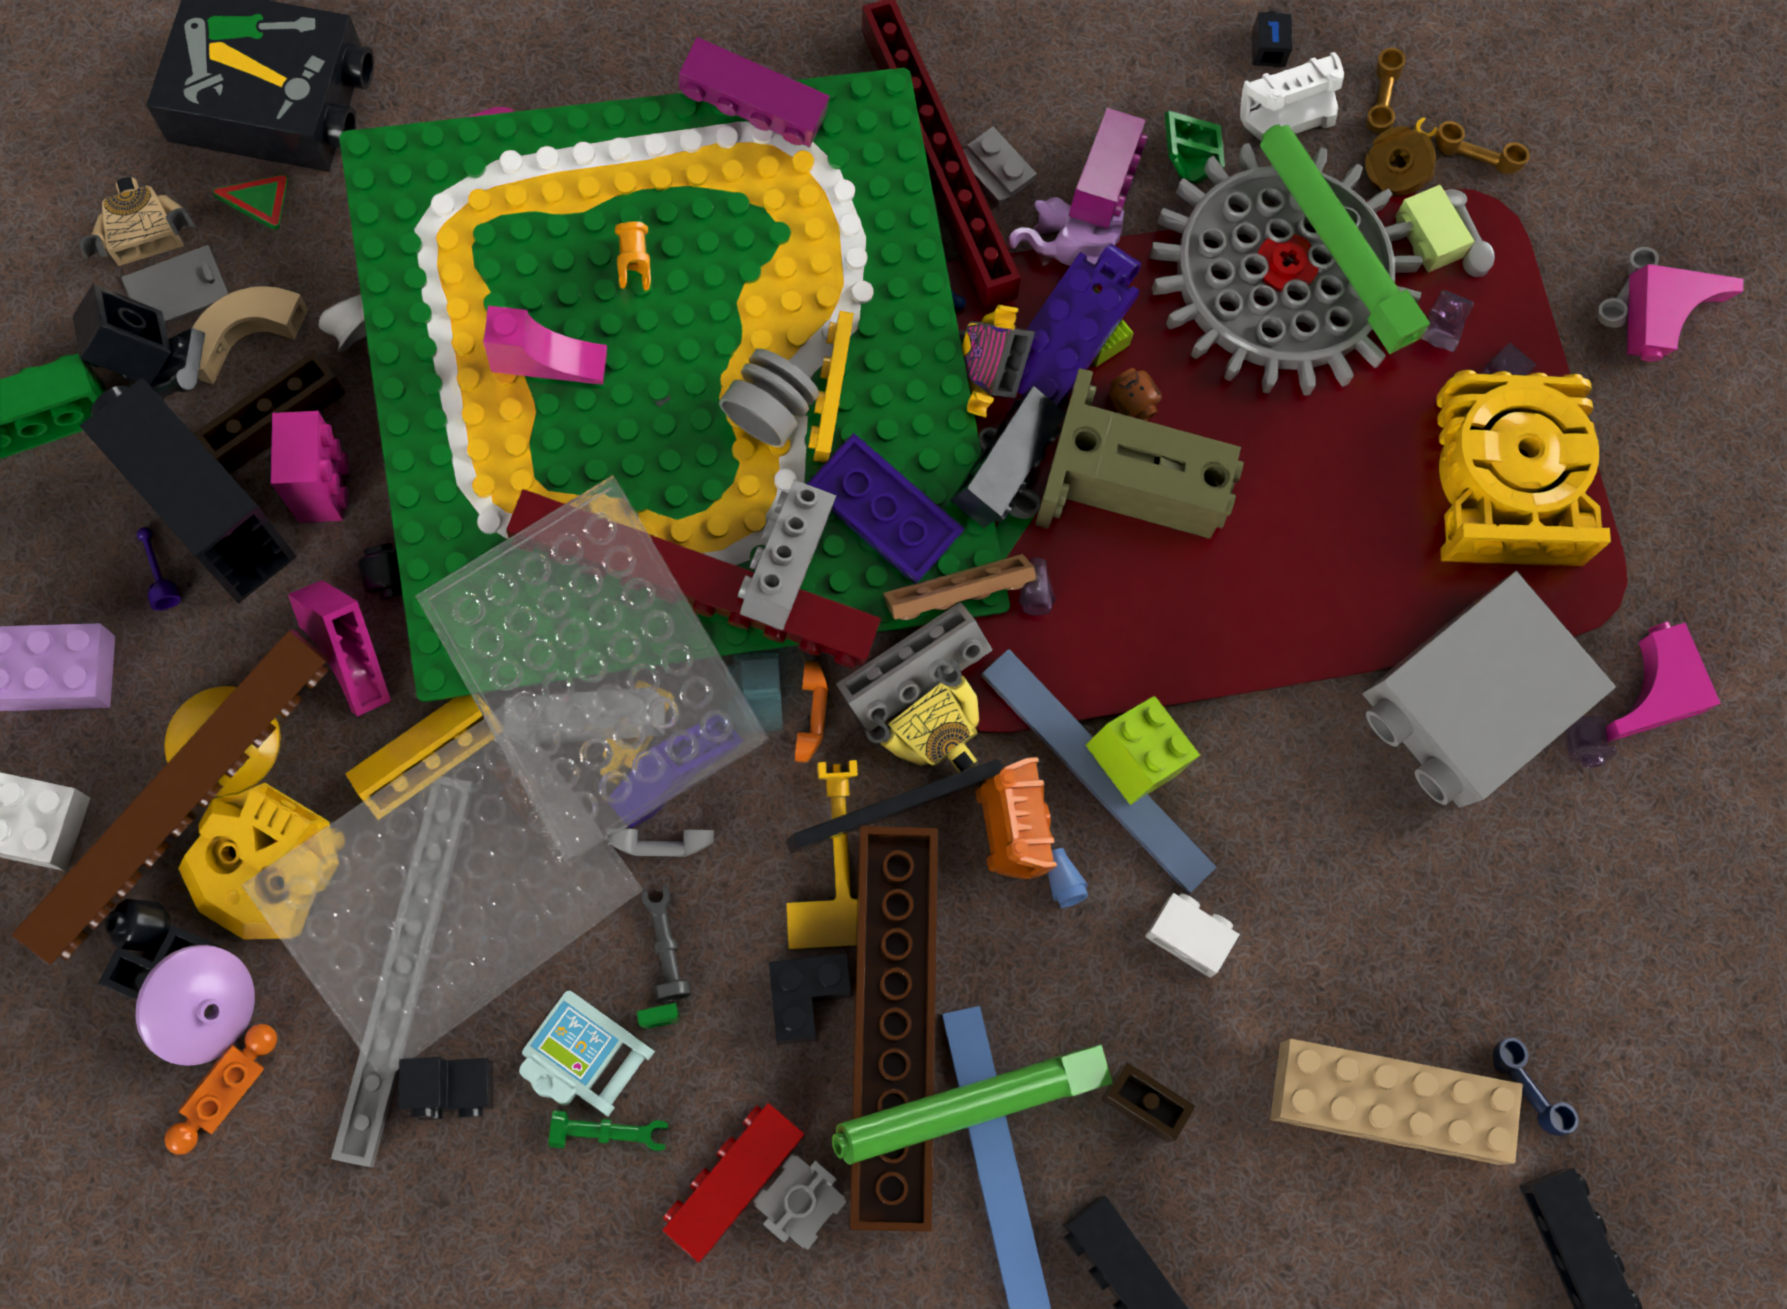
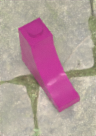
[1627,264,1744,362]
[483,305,607,385]
[288,580,391,717]
[1601,622,1721,743]

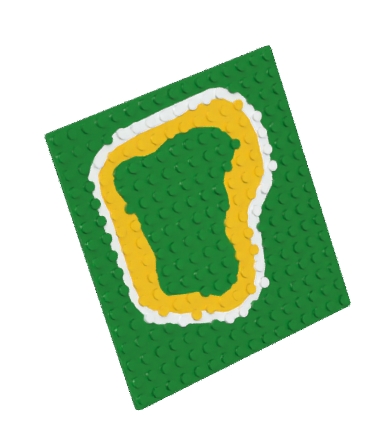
[339,68,1010,702]

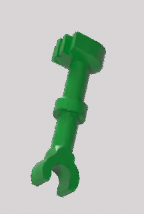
[548,1110,668,1151]

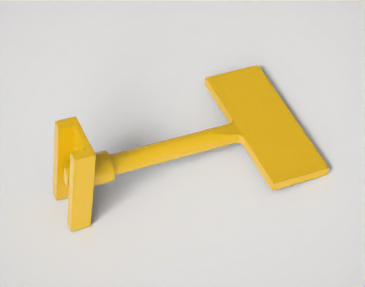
[786,760,858,949]

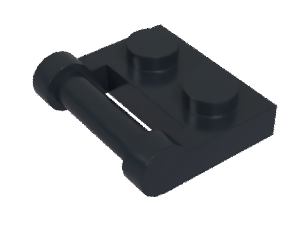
[150,328,205,400]

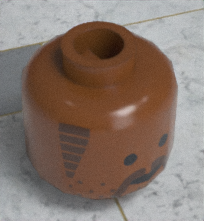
[1108,368,1162,421]

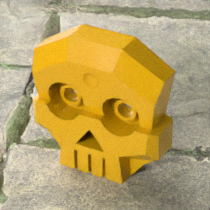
[178,783,345,940]

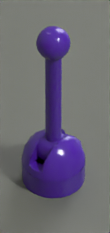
[137,527,181,611]

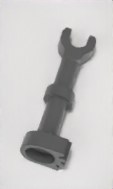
[641,886,691,1004]

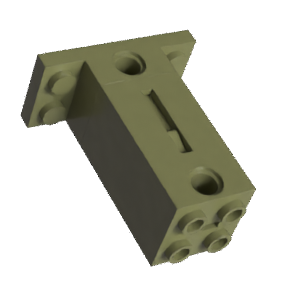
[1035,368,1244,539]

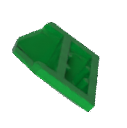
[1164,110,1225,184]

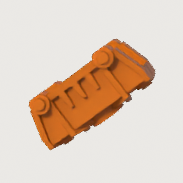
[975,757,1057,879]

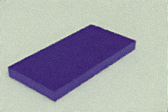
[807,433,964,584]

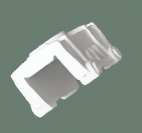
[1240,52,1344,142]

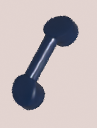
[1493,1037,1579,1136]

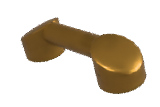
[1366,48,1406,133]
[1435,121,1530,174]

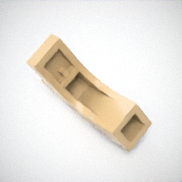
[193,287,308,384]

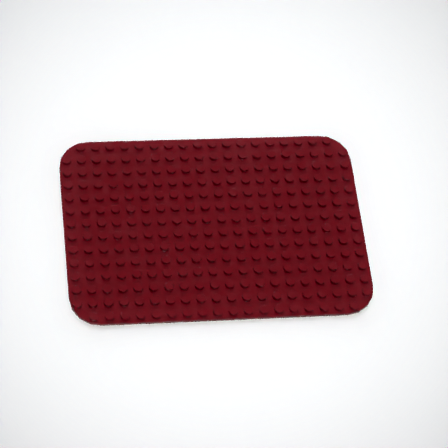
[914,188,1628,734]

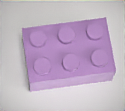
[0,623,115,711]

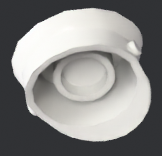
[319,295,367,353]

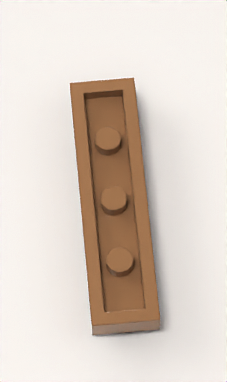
[883,554,1036,620]

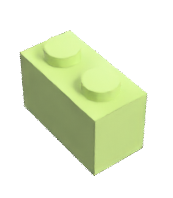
[1395,185,1474,273]

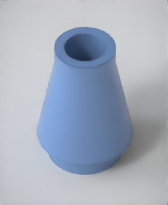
[1048,848,1088,908]

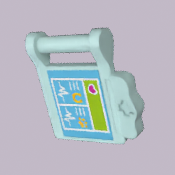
[519,991,655,1117]

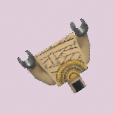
[79,177,195,266]

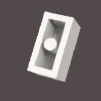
[1145,893,1240,978]

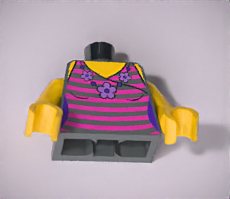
[959,305,1035,418]

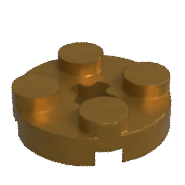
[1365,126,1436,197]

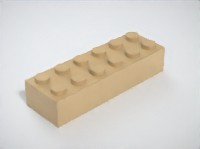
[1270,1039,1523,1165]

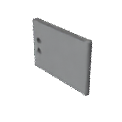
[121,245,229,324]

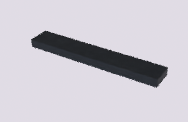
[786,759,1004,854]

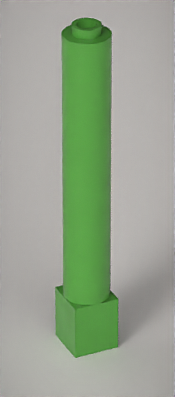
[1260,124,1430,354]
[832,1045,1113,1165]

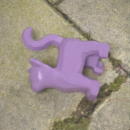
[1007,197,1124,266]

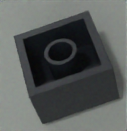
[73,283,171,385]

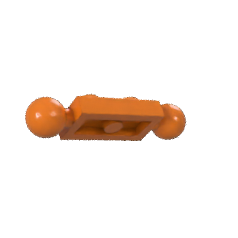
[164,1024,277,1155]

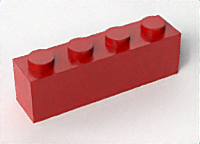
[662,1103,805,1263]

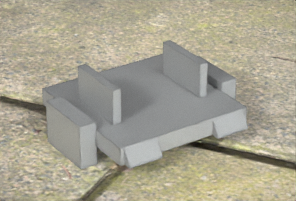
[753,1154,847,1250]

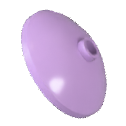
[136,945,255,1066]

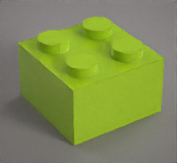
[1085,696,1200,805]

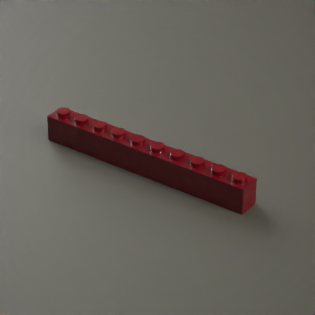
[861,0,1021,310]
[506,489,881,668]

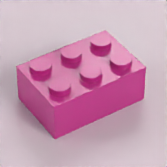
[271,411,350,523]

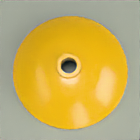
[164,686,281,797]

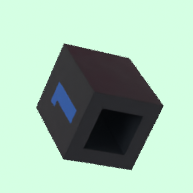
[1252,11,1293,67]

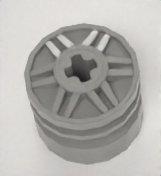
[719,349,819,447]

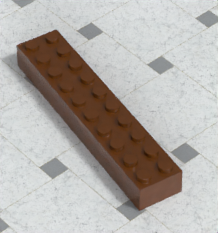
[11,629,329,965]
[849,826,938,1232]

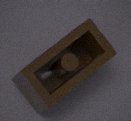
[1101,1063,1195,1143]

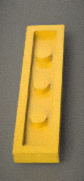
[808,311,854,463]

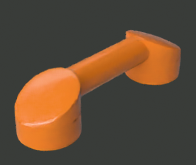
[795,660,828,763]

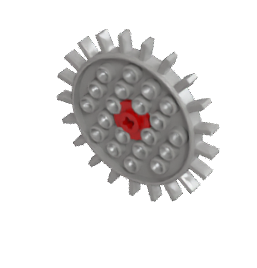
[1149,143,1423,395]

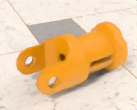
[615,222,651,291]

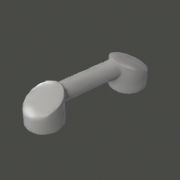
[1444,189,1495,277]
[1597,247,1659,328]
[607,829,714,857]

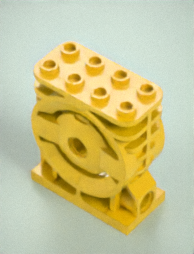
[1436,370,1611,566]

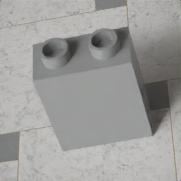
[1362,571,1616,808]

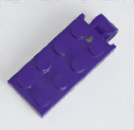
[1017,244,1141,408]

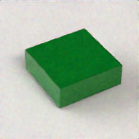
[637,1003,680,1030]

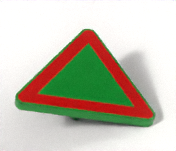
[213,174,288,230]

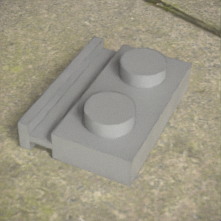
[963,126,1037,207]

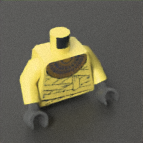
[863,659,979,773]

